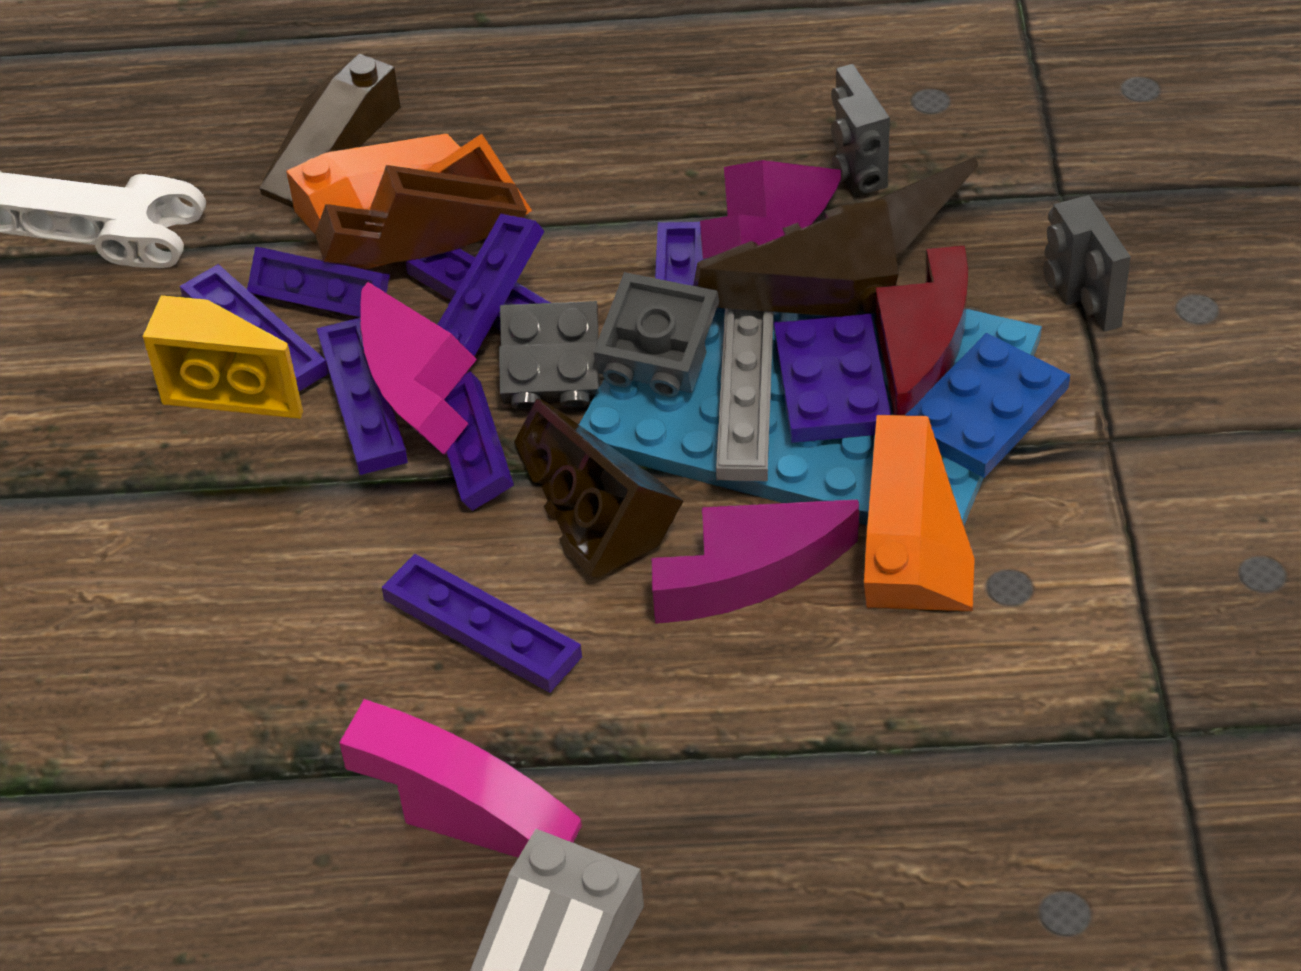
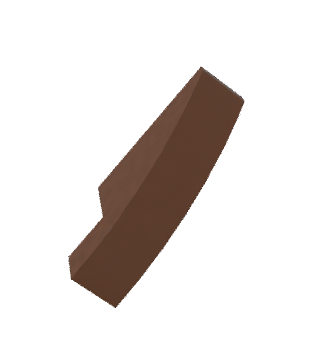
[315,165,527,264]

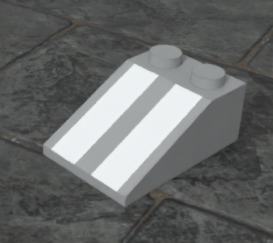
[470,829,644,971]

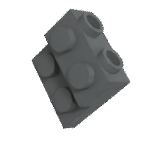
[831,64,890,197]
[1043,195,1131,332]
[593,272,719,397]
[499,301,600,410]

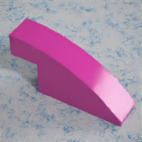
[361,282,477,455]
[339,699,582,858]

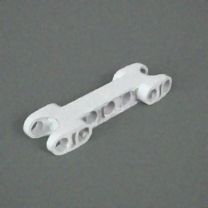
[0,170,206,268]

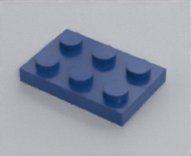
[905,333,1070,478]

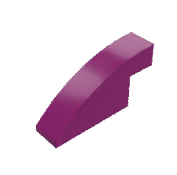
[700,160,841,259]
[651,499,859,624]

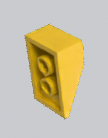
[143,295,303,419]

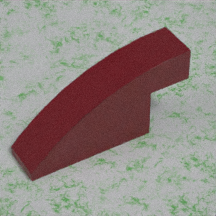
[875,245,968,416]

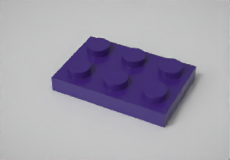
[774,314,891,443]

